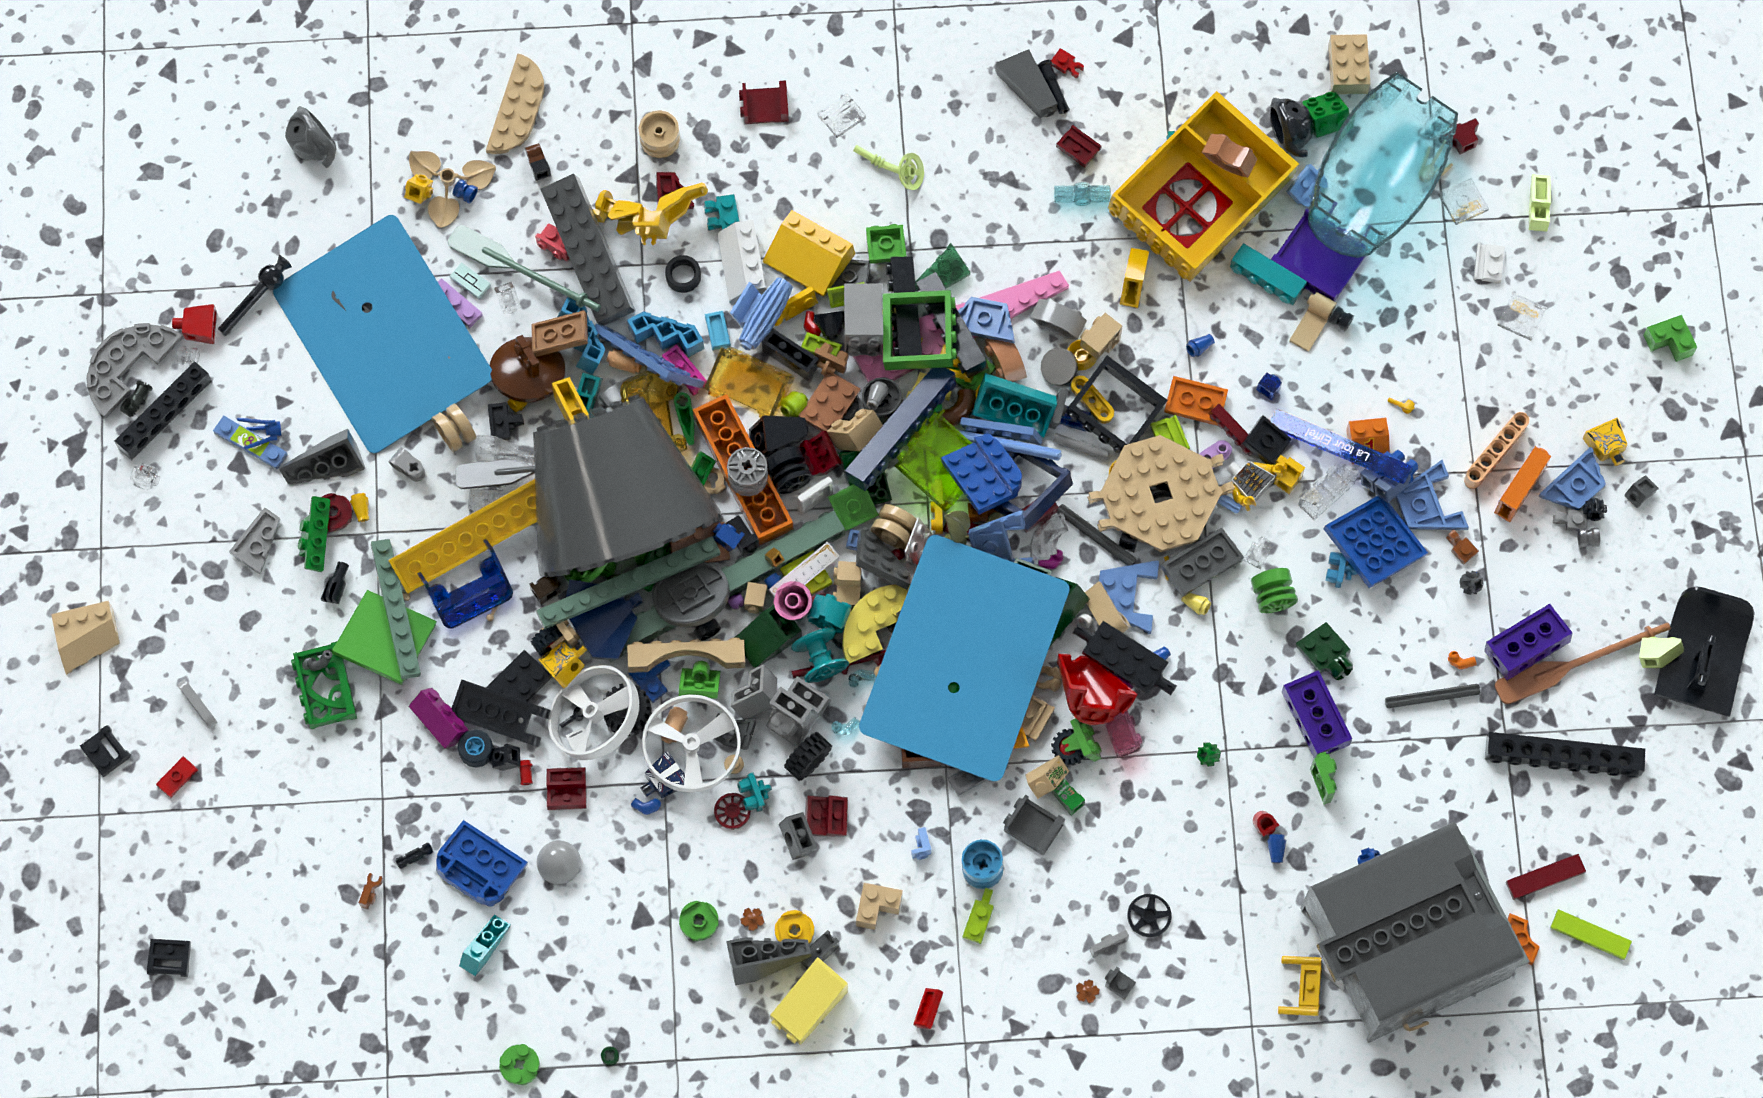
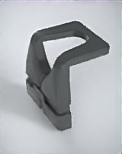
[714,713,757,750]

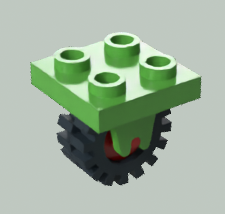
[1051,718,1102,766]

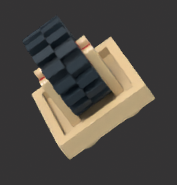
[531,620,580,656]

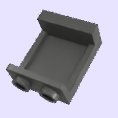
[1003,794,1065,856]

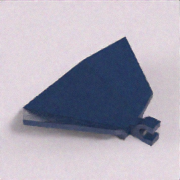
[566,580,643,660]

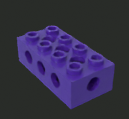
[1484,604,1573,681]
[1281,670,1353,758]

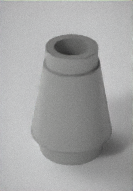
[866,381,888,410]

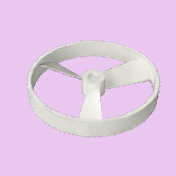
[548,665,639,760]
[642,695,741,793]

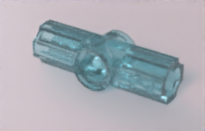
[1054,182,1111,206]

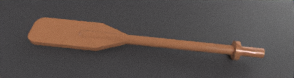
[1495,622,1671,704]

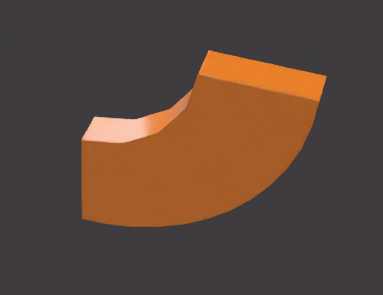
[1507,913,1540,965]

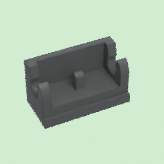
[800,930,840,969]

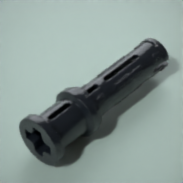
[1037,59,1070,115]

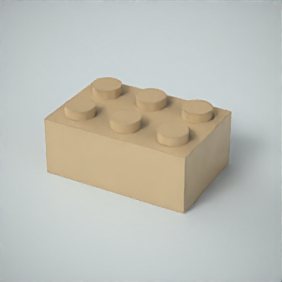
[1328,34,1370,94]

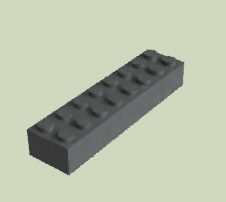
[540,173,636,326]

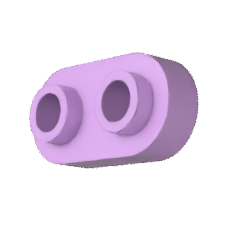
[1199,440,1232,469]

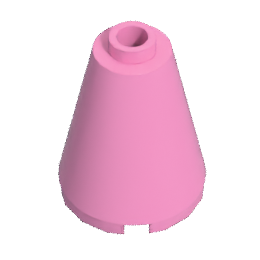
[774,581,812,620]

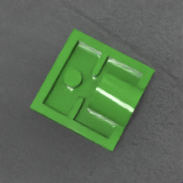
[679,660,721,699]

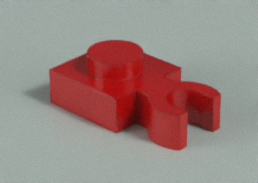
[1051,48,1084,78]

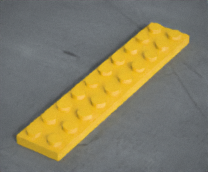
[388,479,537,594]

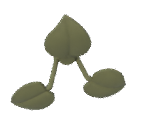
[944,511,1004,545]

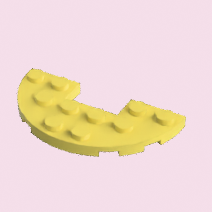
[842,584,910,664]

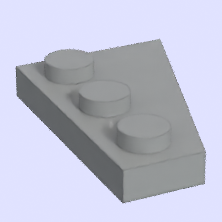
[229,507,281,575]

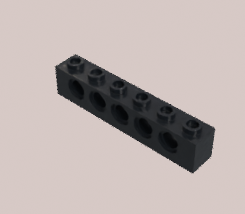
[114,361,212,461]

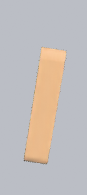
[1464,412,1529,489]

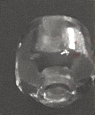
[130,463,160,491]

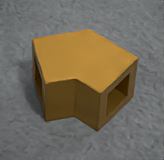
[765,547,785,567]

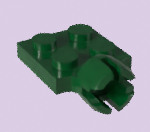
[1296,622,1353,680]

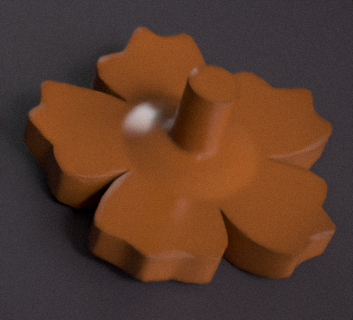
[740,908,765,931]
[1076,979,1100,1004]

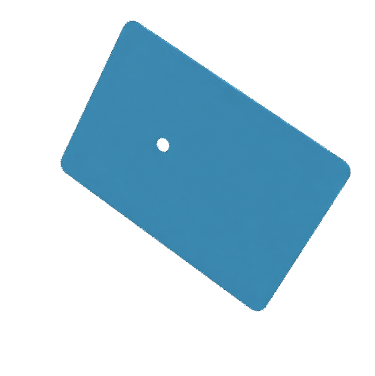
[273,215,492,453]
[859,535,1069,781]

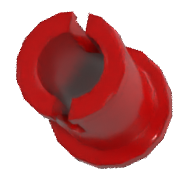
[518,760,533,785]

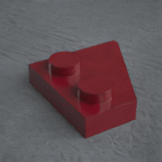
[656,172,694,209]

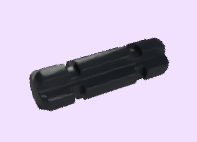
[395,843,433,869]

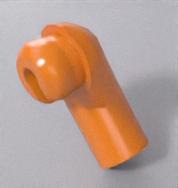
[1448,651,1477,670]

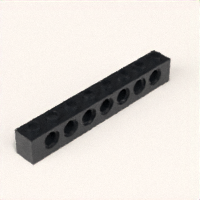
[1485,732,1646,778]

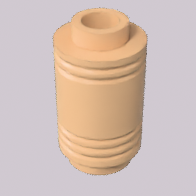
[607,348,642,374]
[661,707,688,744]

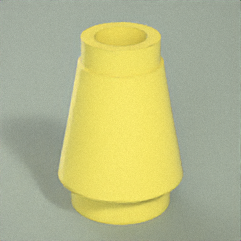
[1181,593,1211,615]

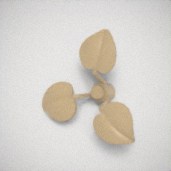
[409,151,496,228]

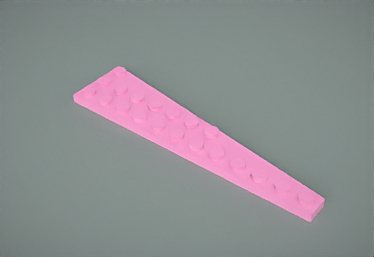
[853,270,1069,383]

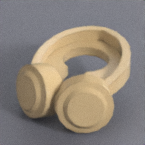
[704,467,726,495]
[1036,666,1062,692]

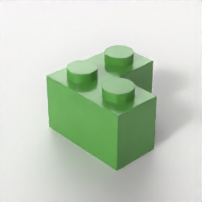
[1643,315,1697,362]

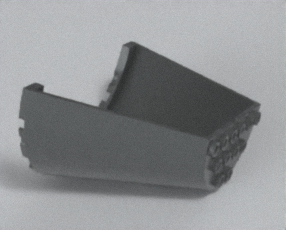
[533,394,722,577]

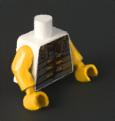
[1227,461,1286,511]

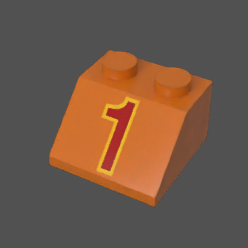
[1346,417,1390,465]

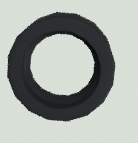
[665,255,701,293]

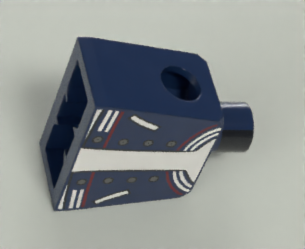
[640,751,685,798]

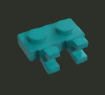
[704,194,740,231]

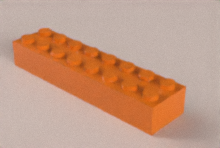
[692,394,794,546]

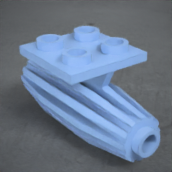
[730,277,793,351]

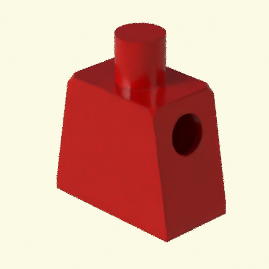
[172,304,217,344]

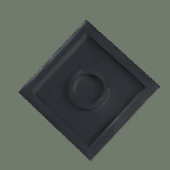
[1242,415,1291,465]

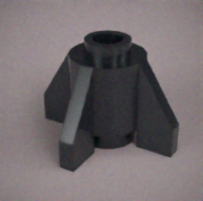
[814,311,844,340]

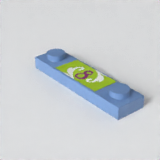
[213,415,288,469]

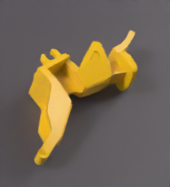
[593,182,708,245]

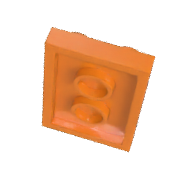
[1164,376,1228,426]

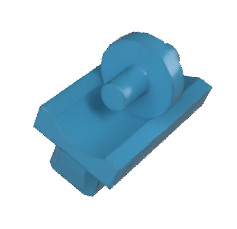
[1325,552,1357,588]

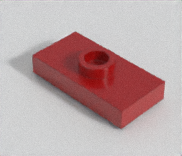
[156,756,198,798]
[913,988,944,1029]

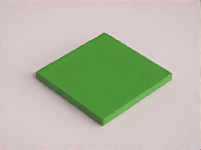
[332,590,437,685]

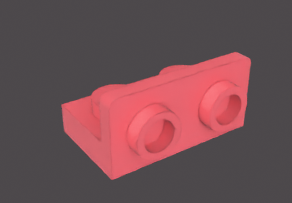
[535,223,570,261]

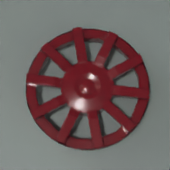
[714,793,751,830]

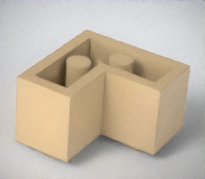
[1080,313,1123,360]
[827,409,883,451]
[833,561,861,607]
[856,883,903,930]

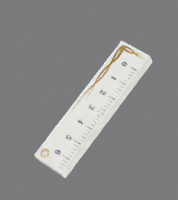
[768,542,840,598]

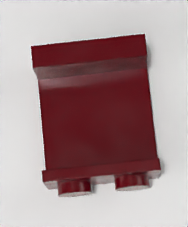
[739,80,789,124]

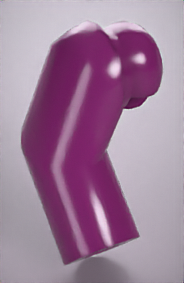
[1038,549,1064,569]

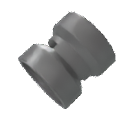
[1577,528,1600,548]

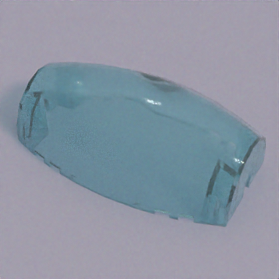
[1308,72,1458,258]

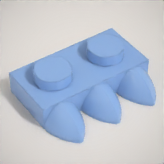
[1286,164,1327,207]

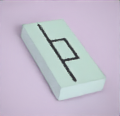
[450,262,491,299]

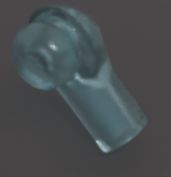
[848,669,875,687]
[831,717,860,735]

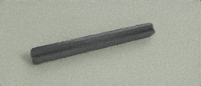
[1057,504,1136,566]
[1385,684,1480,708]

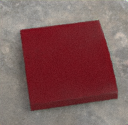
[546,767,587,810]
[805,795,848,837]

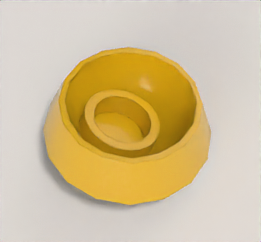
[1067,340,1097,371]

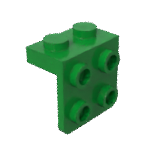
[1302,92,1351,138]

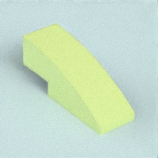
[1529,174,1551,232]

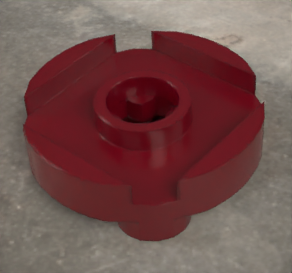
[322,493,353,532]

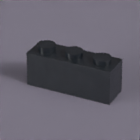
[762,328,819,381]

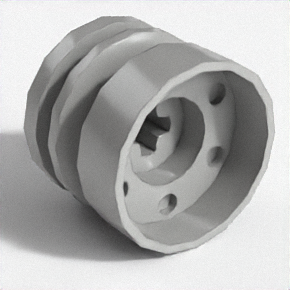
[727,447,768,496]

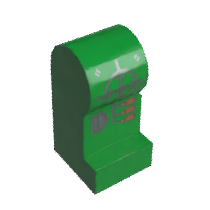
[1051,779,1085,816]

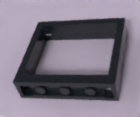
[1066,355,1168,453]

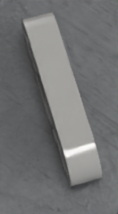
[177,679,218,728]

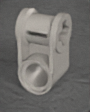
[388,447,425,482]

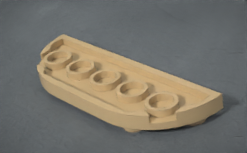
[486,53,544,154]

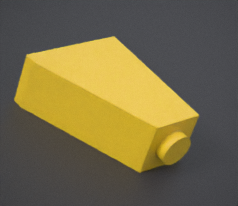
[1120,248,1149,308]

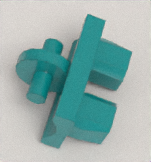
[737,773,772,812]

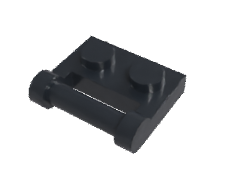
[80,725,131,777]
[147,939,191,977]

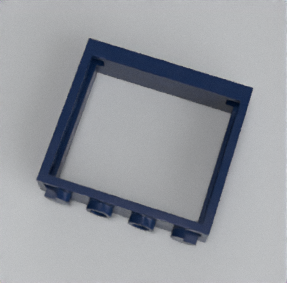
[992,440,1073,530]

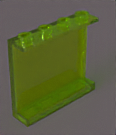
[894,409,972,512]

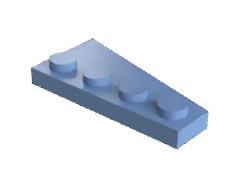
[960,417,1043,445]

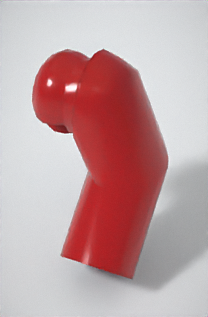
[803,311,822,336]

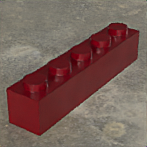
[1208,404,1253,456]

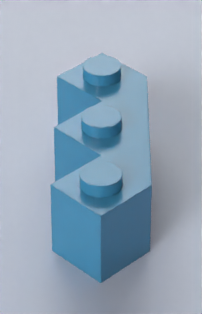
[557,297,605,375]
[627,312,704,357]

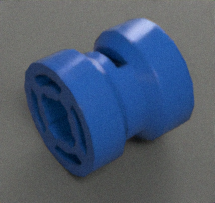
[452,179,478,204]

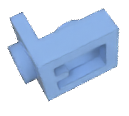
[911,827,931,860]

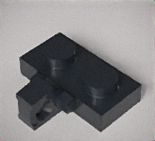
[488,402,524,442]

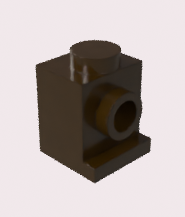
[529,576,561,605]

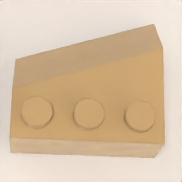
[51,601,120,675]

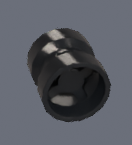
[1329,306,1354,331]

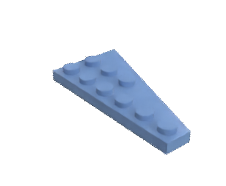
[595,323,705,389]

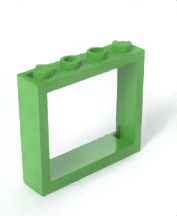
[883,290,957,370]

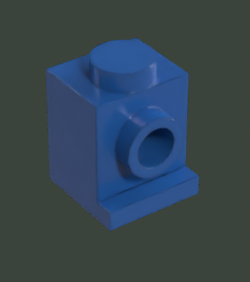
[712,523,744,552]

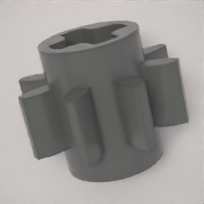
[1459,571,1484,595]

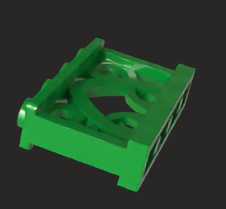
[291,641,357,729]

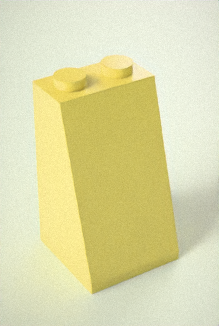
[770,958,848,1045]

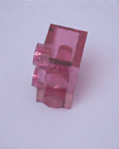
[1105,710,1142,758]

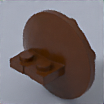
[490,335,565,403]

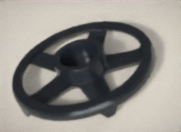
[1127,894,1172,937]

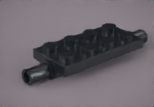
[1072,621,1177,696]

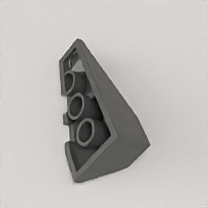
[279,429,365,484]
[726,937,812,986]

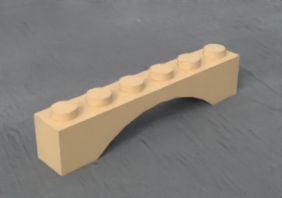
[627,638,745,673]

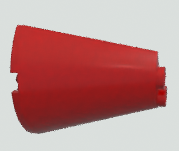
[1057,653,1137,725]

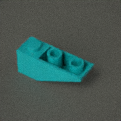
[459,914,511,976]

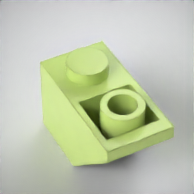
[1639,637,1684,668]

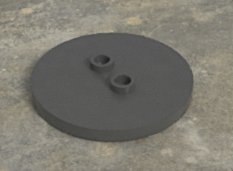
[653,562,730,627]

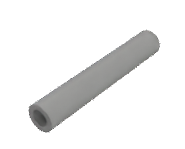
[1052,433,1109,460]

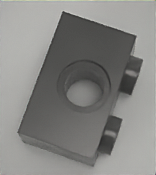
[779,812,817,860]

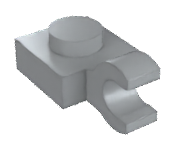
[1553,509,1587,531]

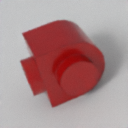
[1253,811,1279,837]

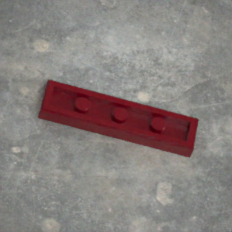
[1505,854,1586,900]

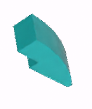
[576,373,603,414]

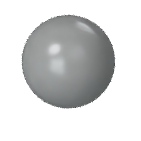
[537,840,581,885]

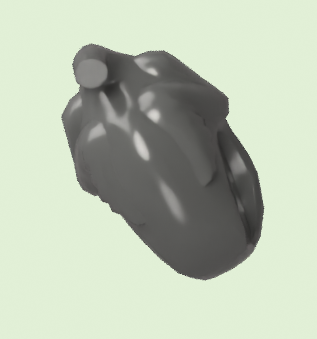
[285,106,336,168]

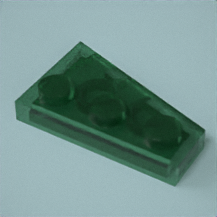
[915,243,971,290]

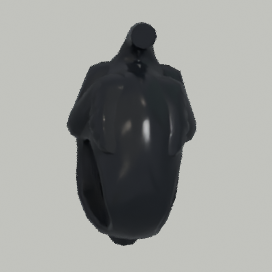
[1270,97,1313,158]

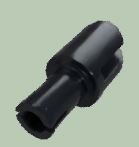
[321,561,349,604]

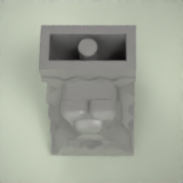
[844,284,883,356]
[766,676,832,748]

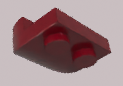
[799,431,842,476]

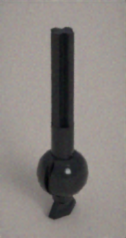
[218,254,292,336]

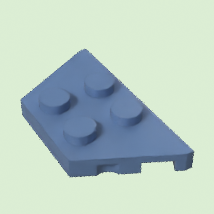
[958,297,1015,343]
[1539,447,1606,511]

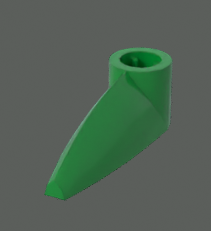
[674,392,694,446]

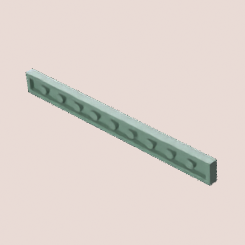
[536,536,721,629]

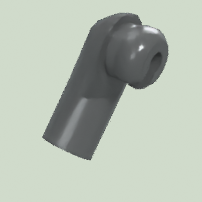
[307,650,332,671]

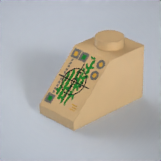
[1025,755,1069,799]

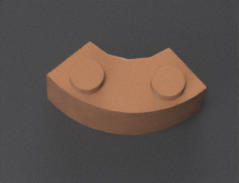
[1202,134,1257,178]
[984,338,1027,382]

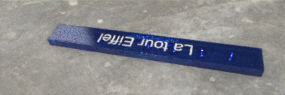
[1270,409,1413,484]

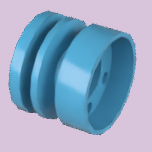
[961,839,1004,889]

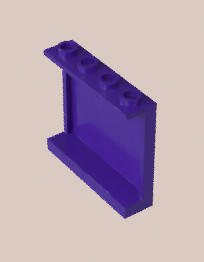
[1271,208,1370,301]

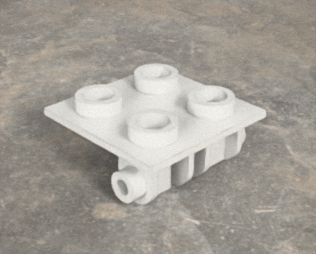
[904,517,933,566]

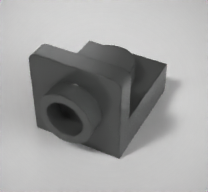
[1624,475,1659,508]
[1104,967,1136,1000]

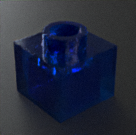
[1256,372,1282,400]

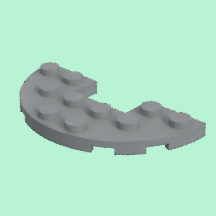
[86,323,183,419]

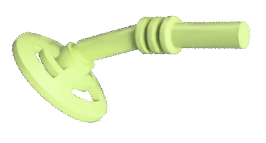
[853,145,924,190]

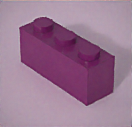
[408,688,468,749]

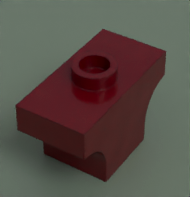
[1441,118,1479,155]

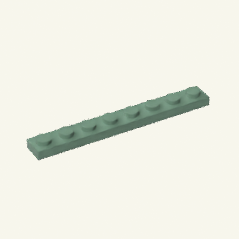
[371,539,421,680]

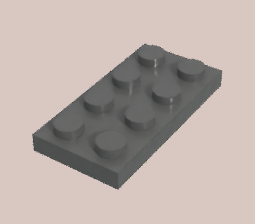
[1160,528,1244,597]

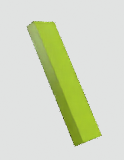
[1550,909,1632,960]

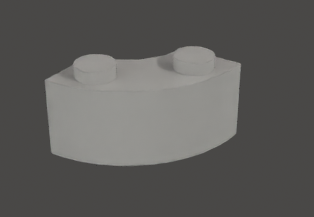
[1030,298,1087,339]

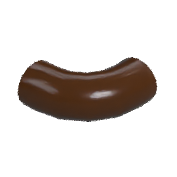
[938,389,976,428]

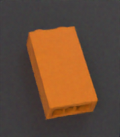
[1494,446,1551,522]

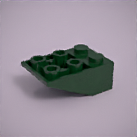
[838,448,892,505]
[734,605,802,669]

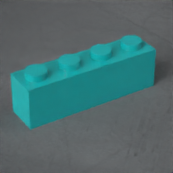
[1230,243,1307,306]

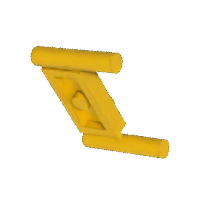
[1278,956,1322,1016]

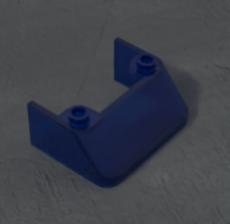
[417,539,513,629]

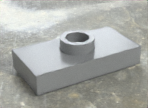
[1090,930,1129,957]

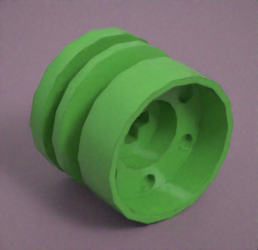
[1251,568,1298,613]

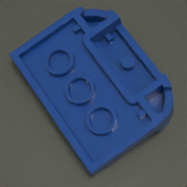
[941,433,1022,514]
[436,820,528,907]

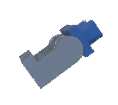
[1360,450,1418,503]

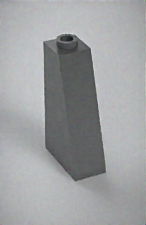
[995,49,1057,118]

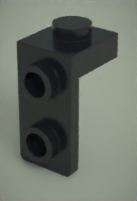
[725,516,759,556]

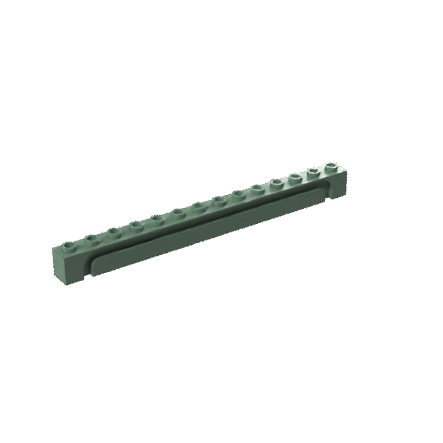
[608,510,845,663]

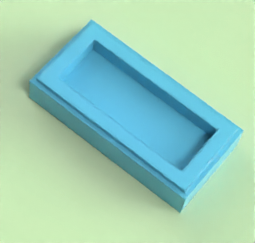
[705,311,731,351]

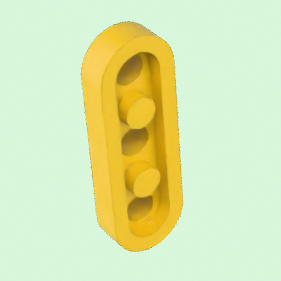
[1071,375,1114,424]
[930,479,943,534]

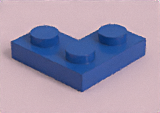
[628,660,671,703]

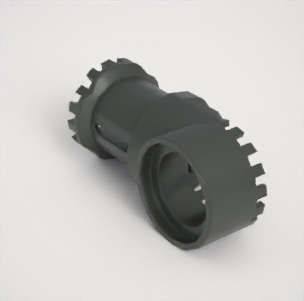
[120,380,153,417]

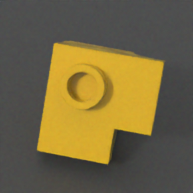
[1274,455,1305,494]

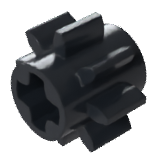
[1583,498,1607,521]

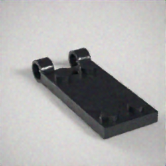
[452,679,551,747]

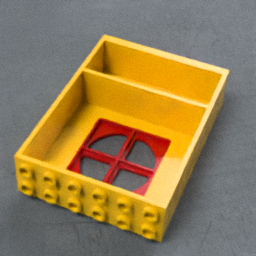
[1108,91,1299,282]

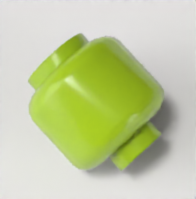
[780,391,808,417]

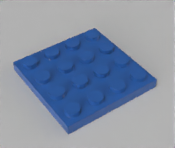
[1323,496,1428,589]

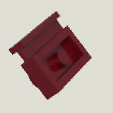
[1056,125,1102,168]

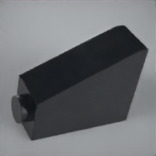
[749,415,808,457]

